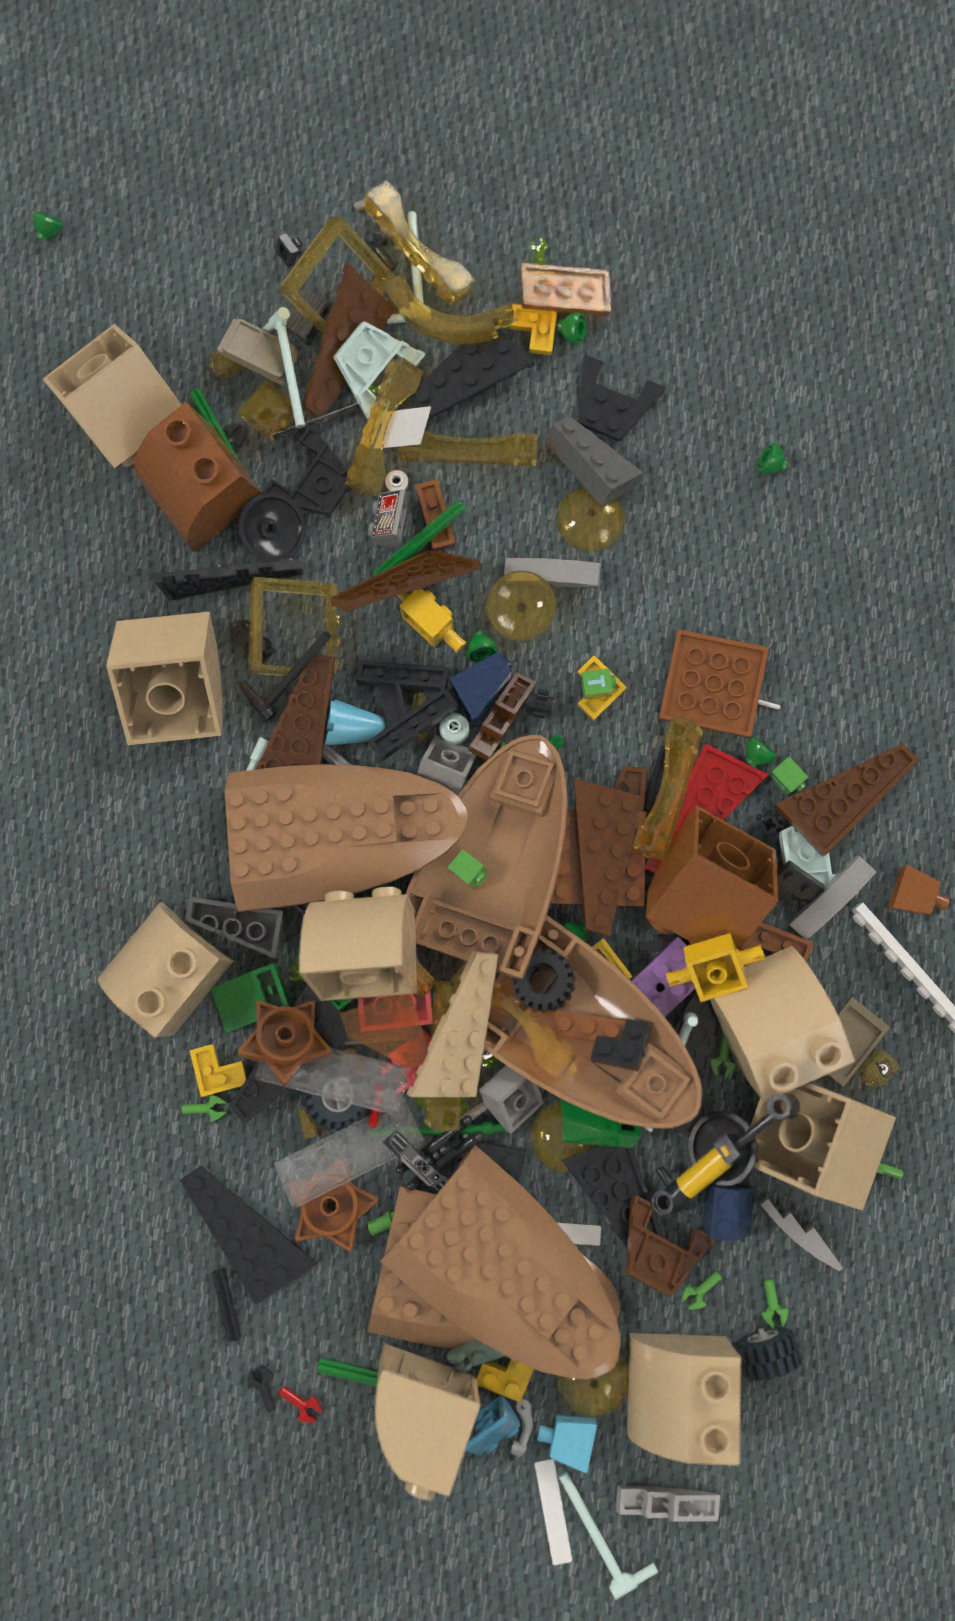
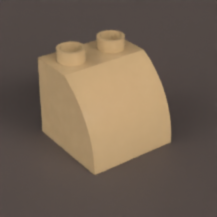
[43,324,181,468]
[106,612,222,745]
[300,887,417,1001]
[98,902,234,1038]
[710,946,855,1102]
[750,1083,896,1210]
[627,1333,740,1465]
[375,1343,480,1500]

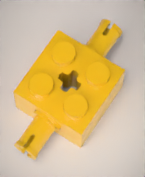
[397,589,466,653]
[666,933,765,1002]

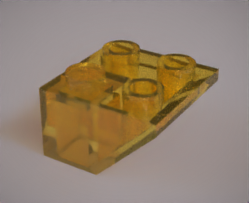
[237,379,294,441]

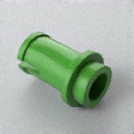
[367,1211,394,1237]

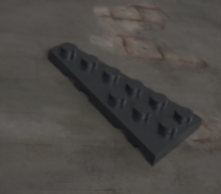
[394,317,535,421]
[230,984,357,1124]
[673,988,718,1138]
[561,1145,664,1249]

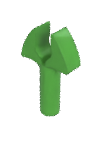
[710,1033,736,1078]
[181,1094,228,1121]
[877,1163,903,1179]
[681,1272,722,1310]
[760,1279,788,1328]

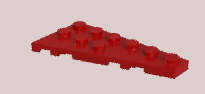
[645,743,769,874]

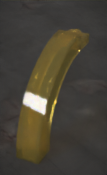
[383,274,517,344]

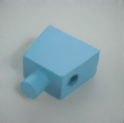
[537,1416,597,1473]

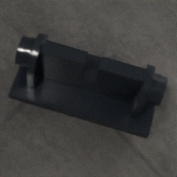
[230,619,277,664]

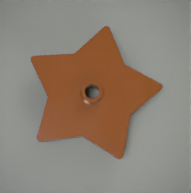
[238,1000,332,1087]
[290,1158,379,1251]

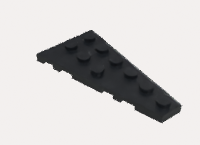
[153,558,303,601]
[180,1166,318,1305]

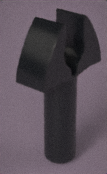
[365,233,397,271]
[224,424,247,448]
[247,1364,276,1413]

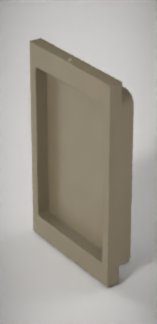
[216,319,300,385]
[827,997,890,1087]

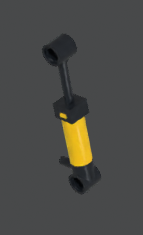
[652,1094,800,1215]

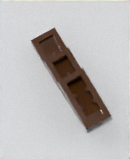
[468,672,537,761]

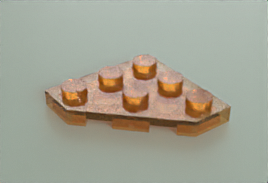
[340,994,428,1068]

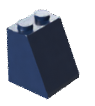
[450,652,512,727]
[702,1184,755,1242]

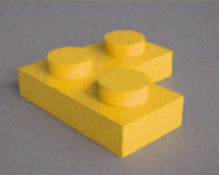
[510,304,557,355]
[577,655,627,721]
[190,1044,247,1097]
[476,1358,534,1402]

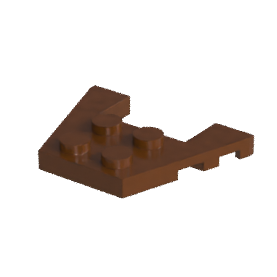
[626,1195,715,1297]

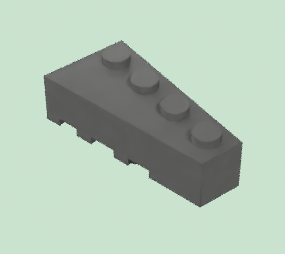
[545,416,643,507]
[185,897,287,959]

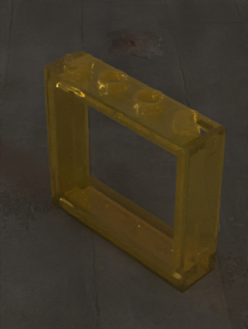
[278,216,395,335]
[249,577,340,677]

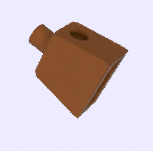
[887,865,950,915]

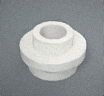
[385,470,408,491]

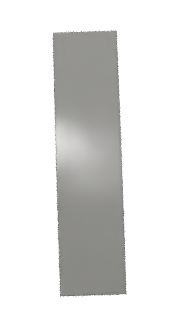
[504,558,601,587]
[788,856,876,940]
[757,1196,843,1271]
[616,1485,720,1522]

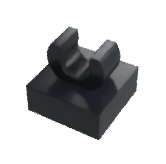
[275,233,303,268]

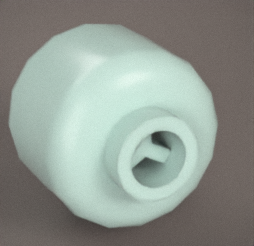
[439,713,470,745]

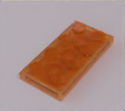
[520,263,611,316]

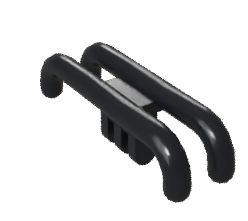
[396,1115,484,1191]

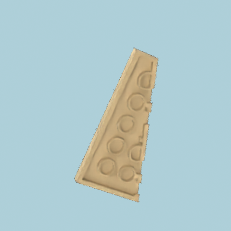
[407,951,498,1097]

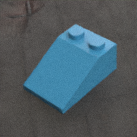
[465,1395,520,1455]

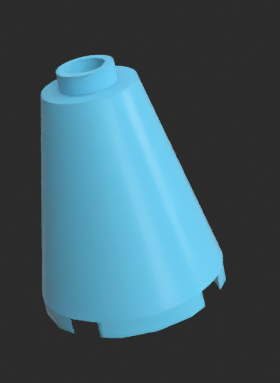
[324,699,388,745]

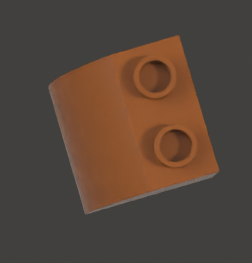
[134,402,263,552]
[646,805,778,950]

